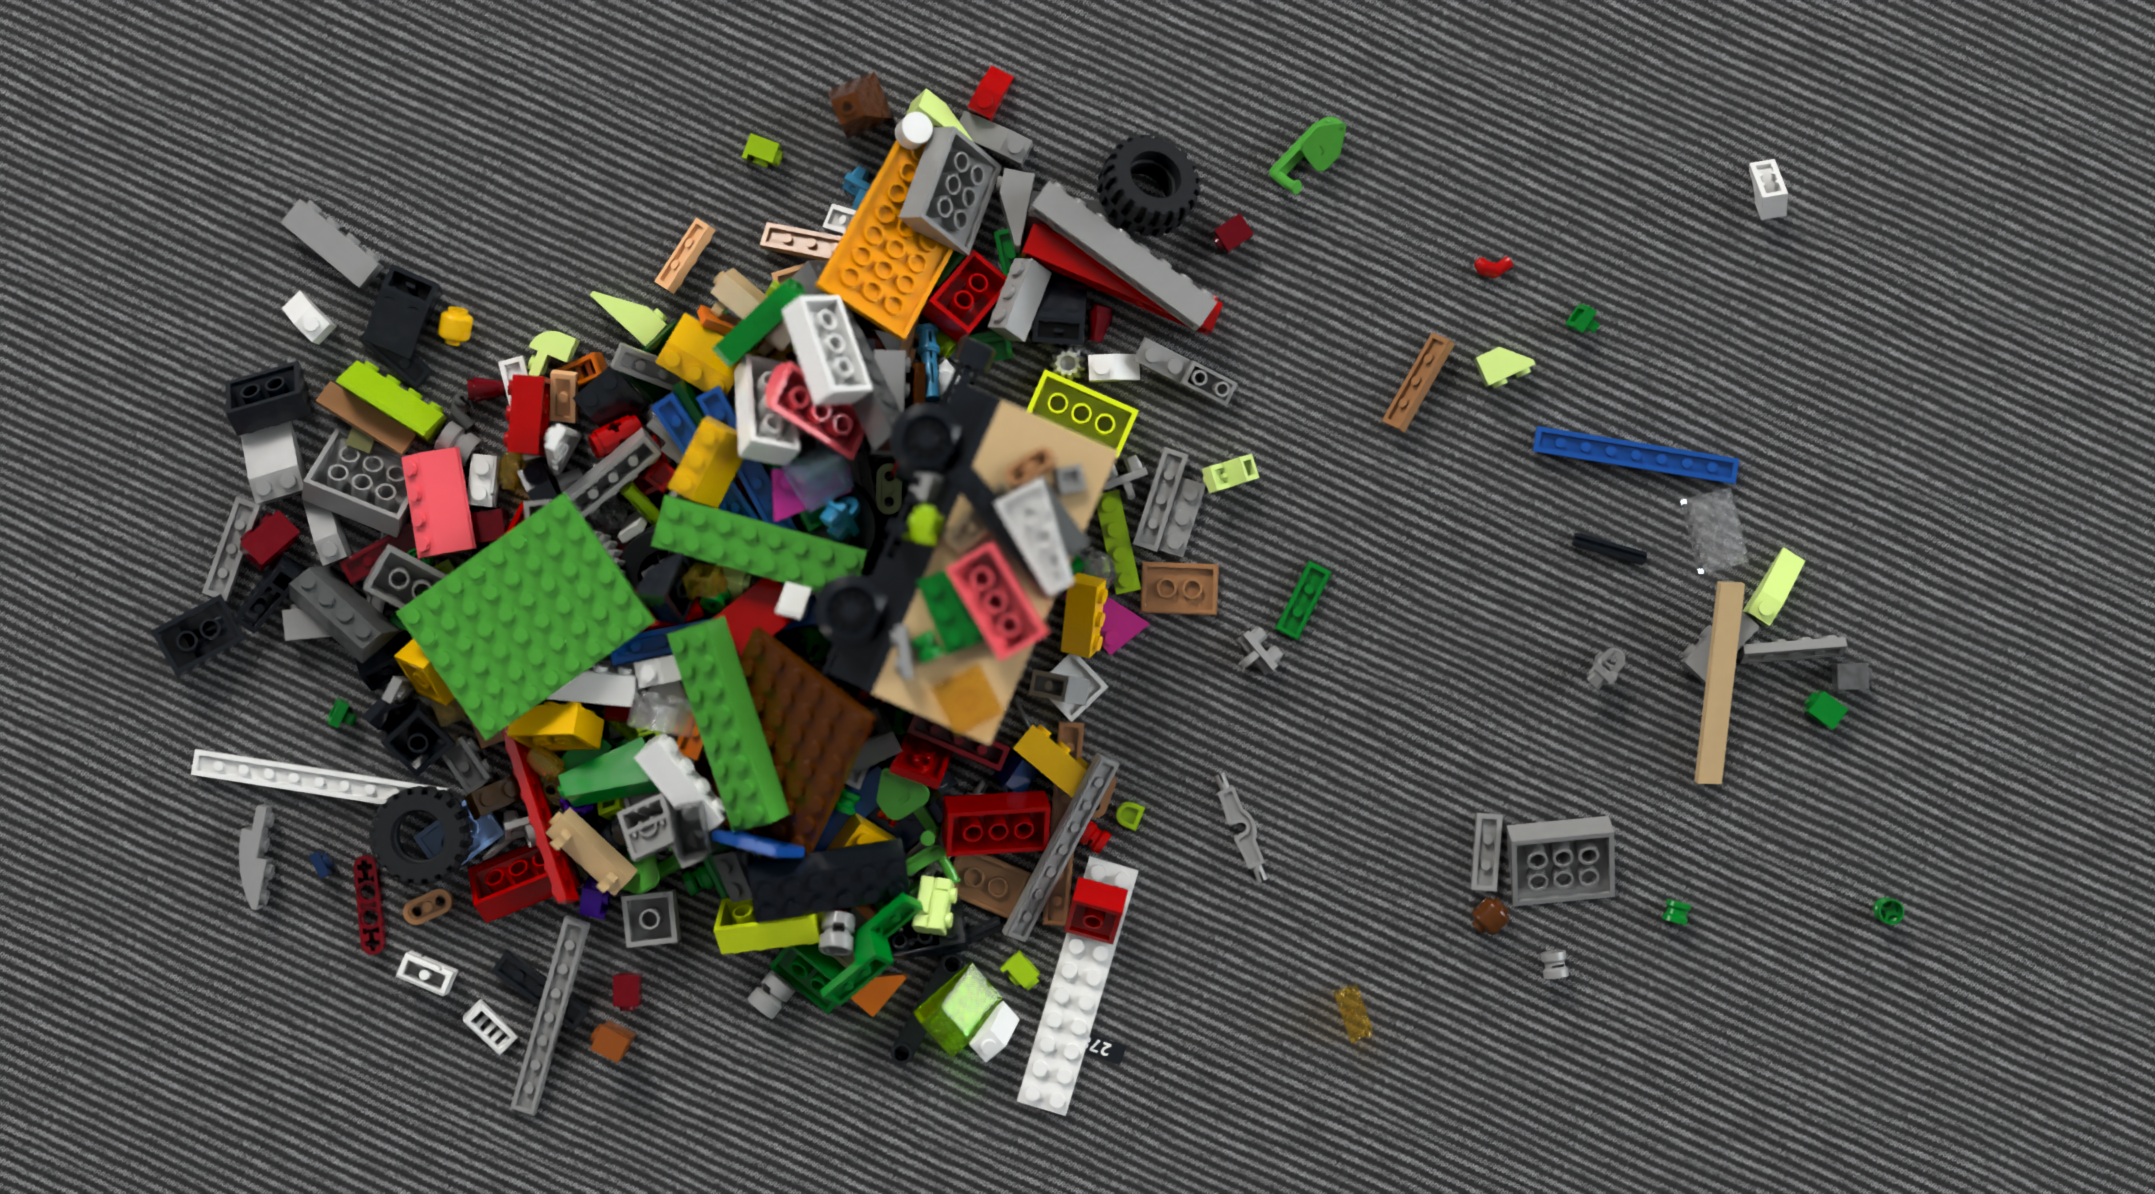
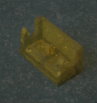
[1333,983,1373,1044]

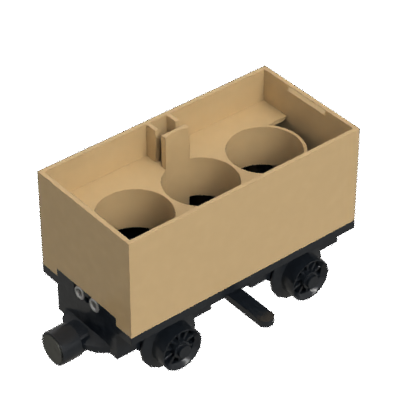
[815,336,1119,745]

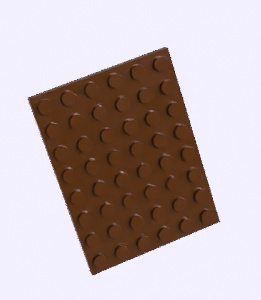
[694,627,876,860]

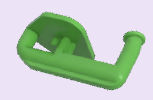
[1269,116,1346,195]
[876,764,940,846]
[874,844,961,911]
[622,847,682,895]

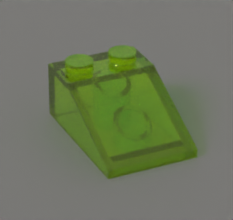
[913,962,1003,1057]

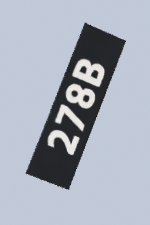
[1085,1033,1127,1065]

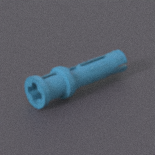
[915,323,940,402]

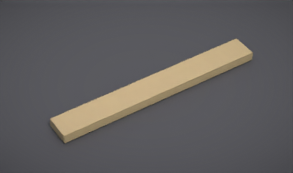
[1694,582,1745,784]

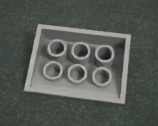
[899,126,1002,256]
[868,349,910,459]
[302,427,410,538]
[1507,816,1615,906]

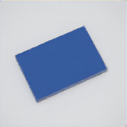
[711,830,805,858]

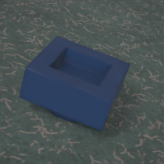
[309,850,335,879]

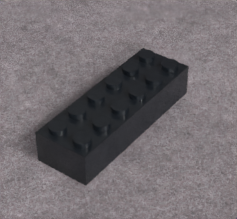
[747,838,910,923]

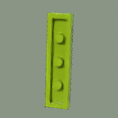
[1096,490,1141,595]

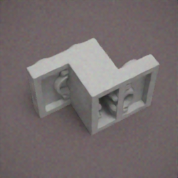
[617,791,675,862]

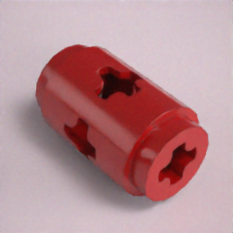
[587,415,643,459]

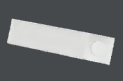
[634,654,740,688]

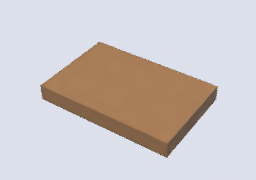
[1140,562,1219,615]
[946,854,1031,919]

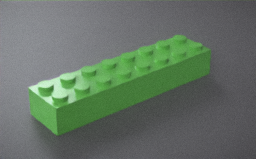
[651,495,869,592]
[667,616,790,832]

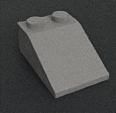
[241,421,307,505]

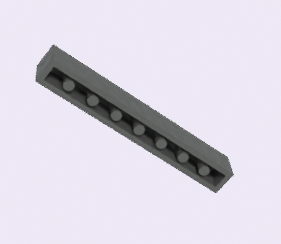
[792,260,901,451]

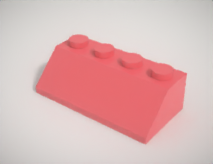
[765,361,865,460]
[401,447,476,559]
[945,539,1050,662]

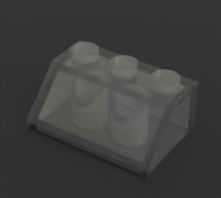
[1681,487,1749,574]

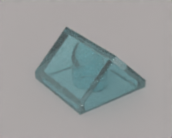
[781,444,853,513]

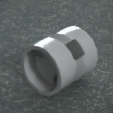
[434,421,483,468]
[819,911,856,956]
[748,970,796,1019]

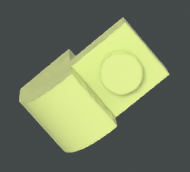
[527,331,580,377]
[1202,454,1259,493]

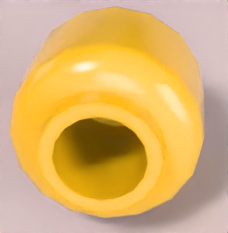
[437,306,473,346]

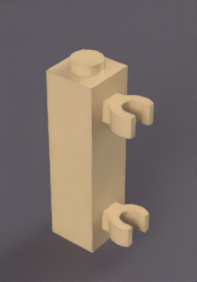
[710,268,793,357]
[546,807,638,896]

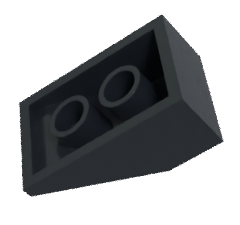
[151,594,246,678]

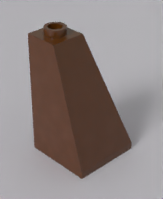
[828,72,894,139]

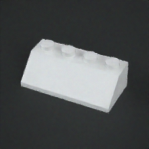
[634,732,727,838]

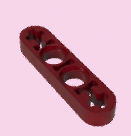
[353,855,386,955]

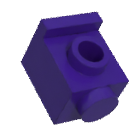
[579,875,611,920]

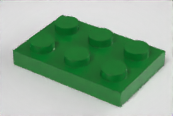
[917,570,986,656]

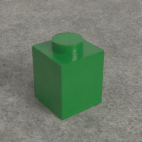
[1803,690,1849,730]

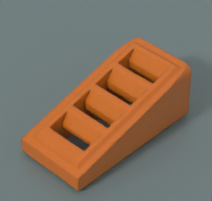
[555,352,607,389]

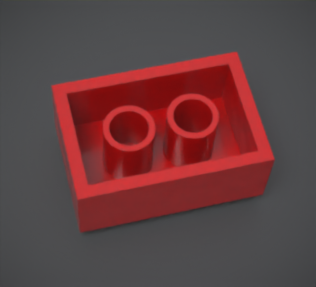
[921,249,1007,343]
[503,374,551,457]

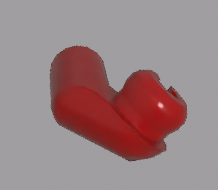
[1474,256,1514,278]

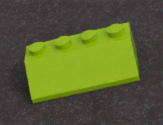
[336,360,447,444]

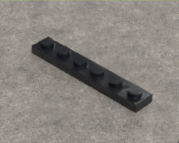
[946,459,1059,599]

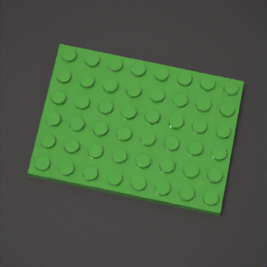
[395,492,656,740]

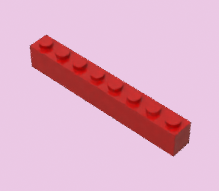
[1020,223,1223,336]

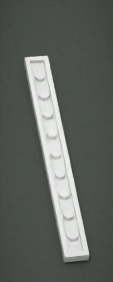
[191,749,449,804]

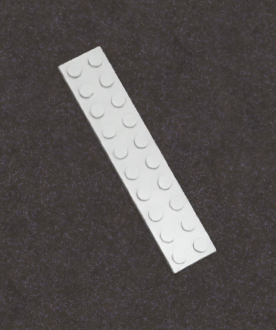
[1017,856,1138,1116]

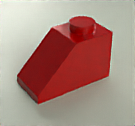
[968,65,1014,122]

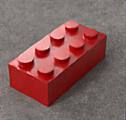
[942,791,1051,857]

